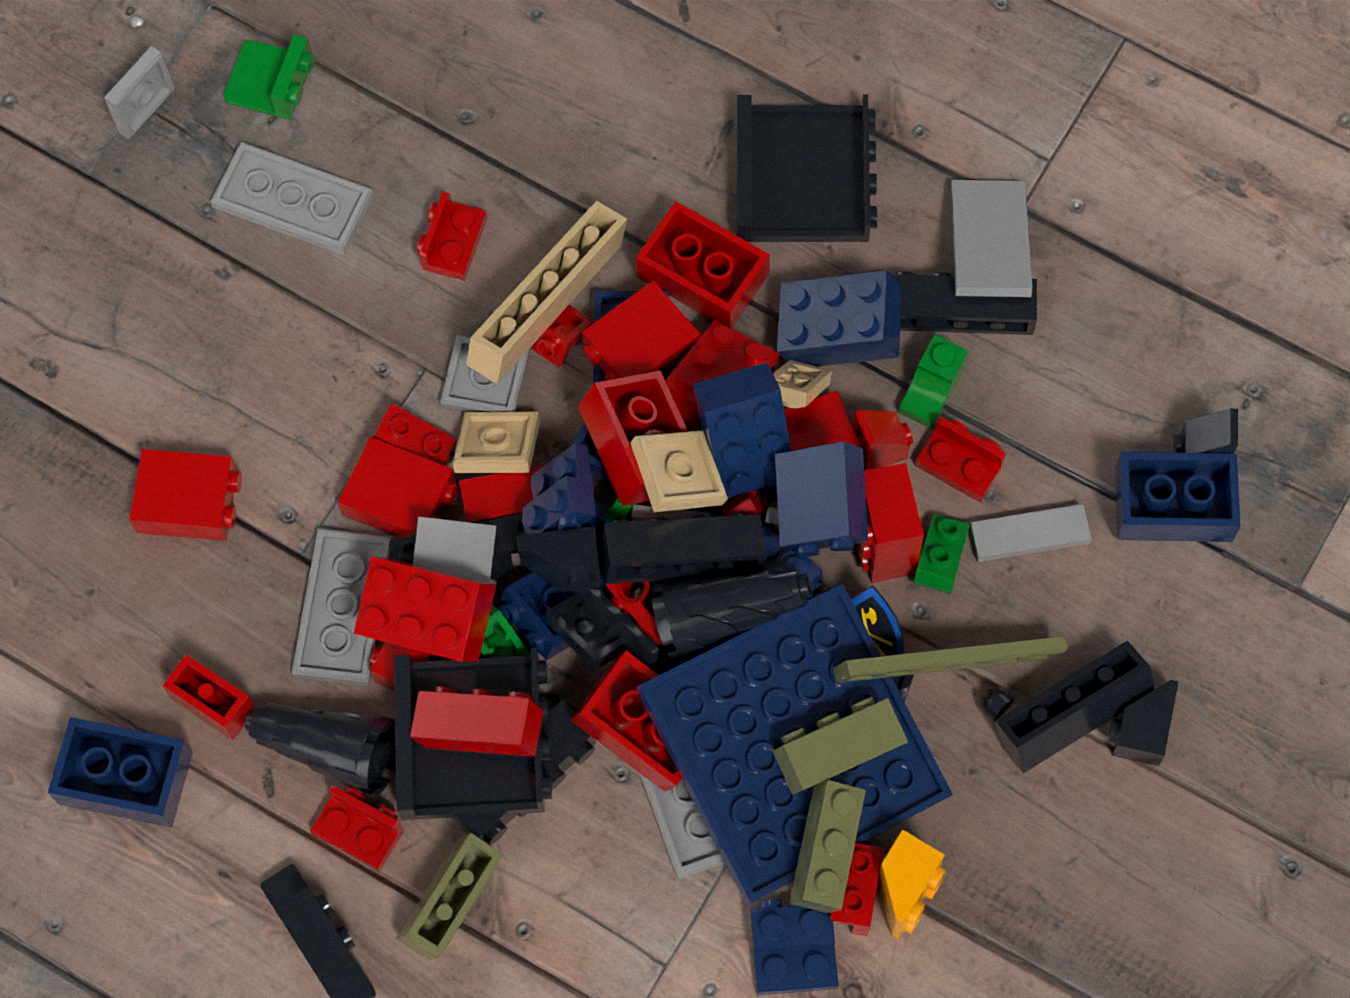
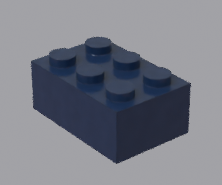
[777,270,902,367]
[692,362,791,498]
[1115,452,1241,542]
[48,717,193,828]

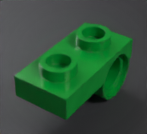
[913,514,970,594]

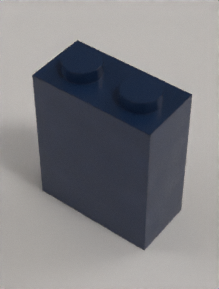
[775,442,869,557]

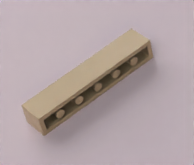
[466,201,627,384]

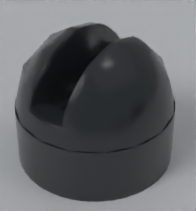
[980,687,1015,722]

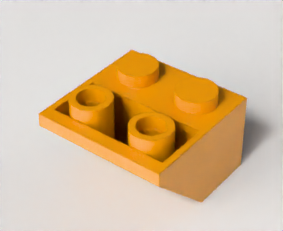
[878,829,946,940]

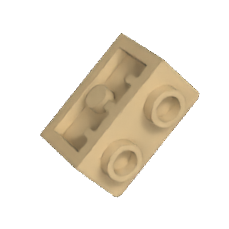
[773,360,832,408]

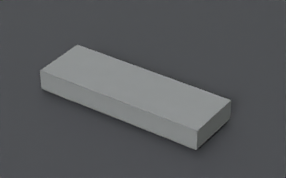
[970,504,1092,562]

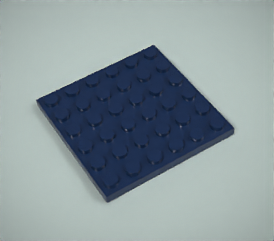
[636,583,953,905]

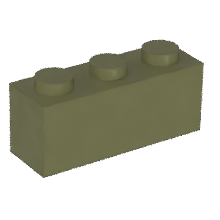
[773,697,908,795]
[789,780,866,913]
[396,832,503,960]

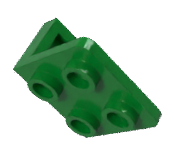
[223,34,315,120]

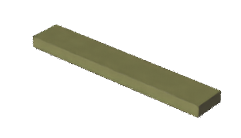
[833,636,1068,683]

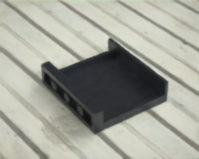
[737,94,878,242]
[394,648,552,820]

